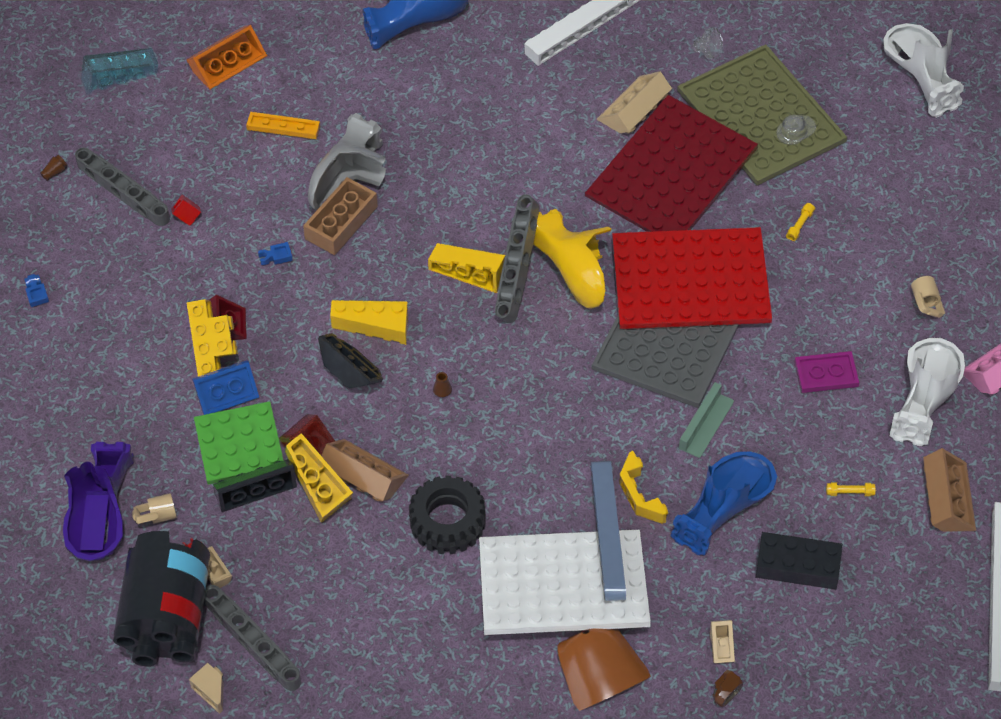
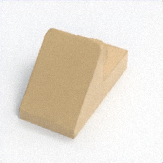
[710,620,735,663]

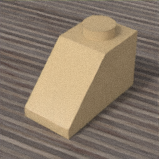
[189,663,224,714]

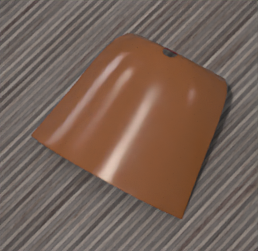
[557,628,651,711]

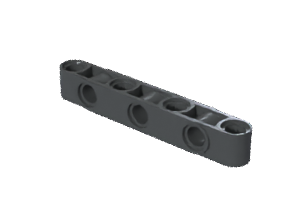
[75,147,170,226]
[495,194,540,323]
[204,585,301,691]

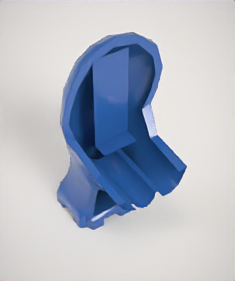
[671,451,777,556]

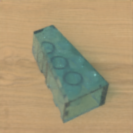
[81,48,158,95]

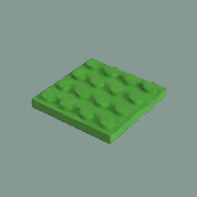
[194,401,284,484]

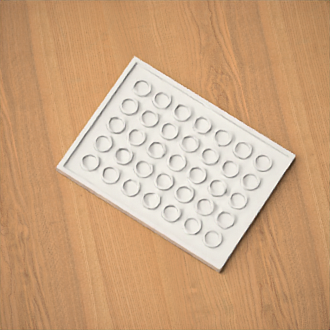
[479,530,650,635]

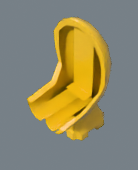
[533,209,612,309]

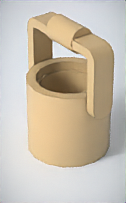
[911,276,945,318]
[132,493,177,524]

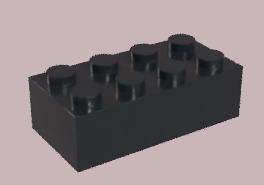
[755,532,843,590]

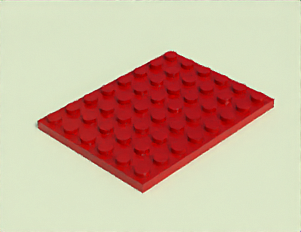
[612,227,772,329]

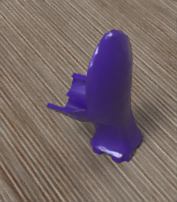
[63,442,134,561]

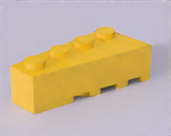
[428,243,505,293]
[330,300,408,345]

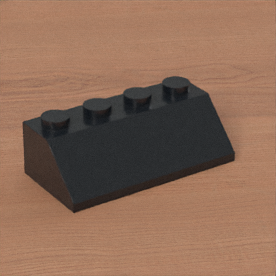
[213,459,297,512]

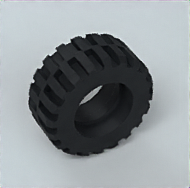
[409,476,486,554]

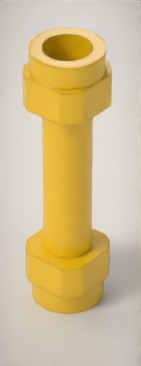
[786,203,815,241]
[826,482,876,496]

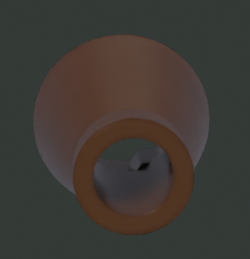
[40,155,67,181]
[433,372,452,397]

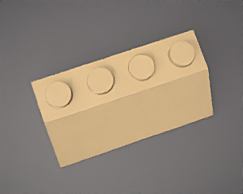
[597,71,672,133]

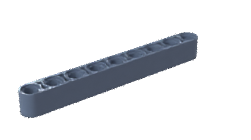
[591,461,626,601]

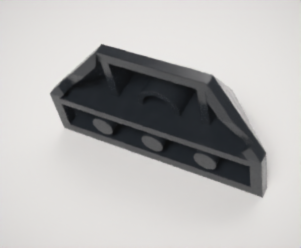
[318,333,383,388]

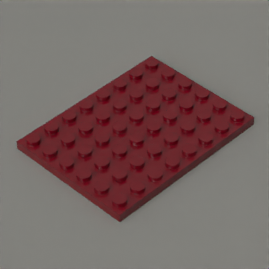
[585,95,758,232]

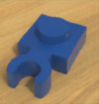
[258,242,293,265]

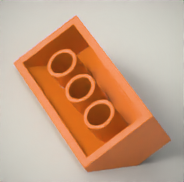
[186,25,267,90]

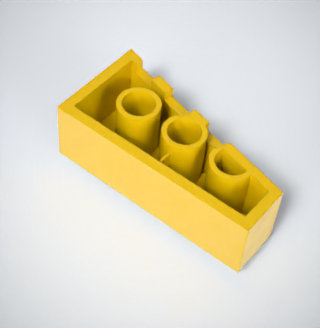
[285,433,353,523]

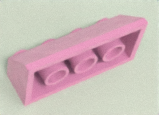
[963,344,1001,395]

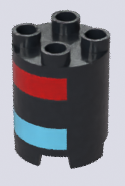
[113,531,211,667]

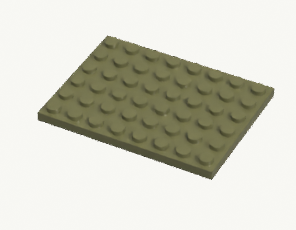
[677,44,847,185]

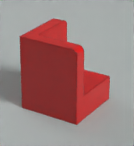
[171,195,201,226]

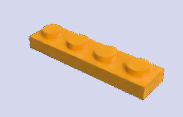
[246,112,320,139]

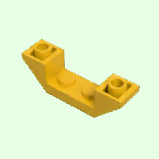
[619,451,668,524]

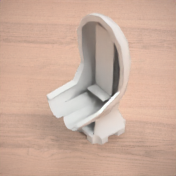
[883,23,964,118]
[889,338,965,446]

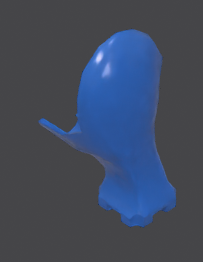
[362,0,468,49]

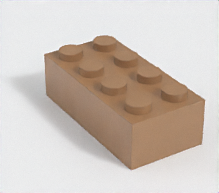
[303,177,378,255]

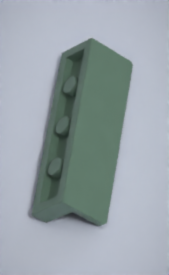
[679,382,734,458]

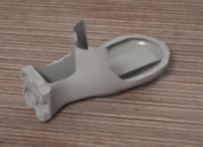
[308,113,386,209]

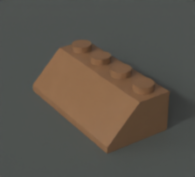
[322,439,409,502]
[923,448,976,532]

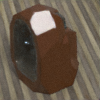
[712,670,743,707]

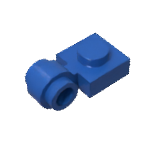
[24,273,49,307]

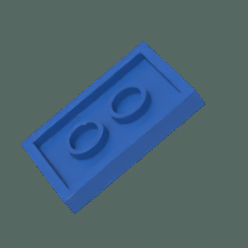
[192,360,259,415]

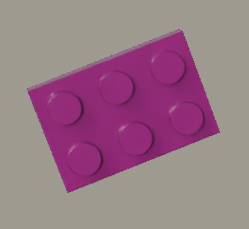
[794,351,859,393]

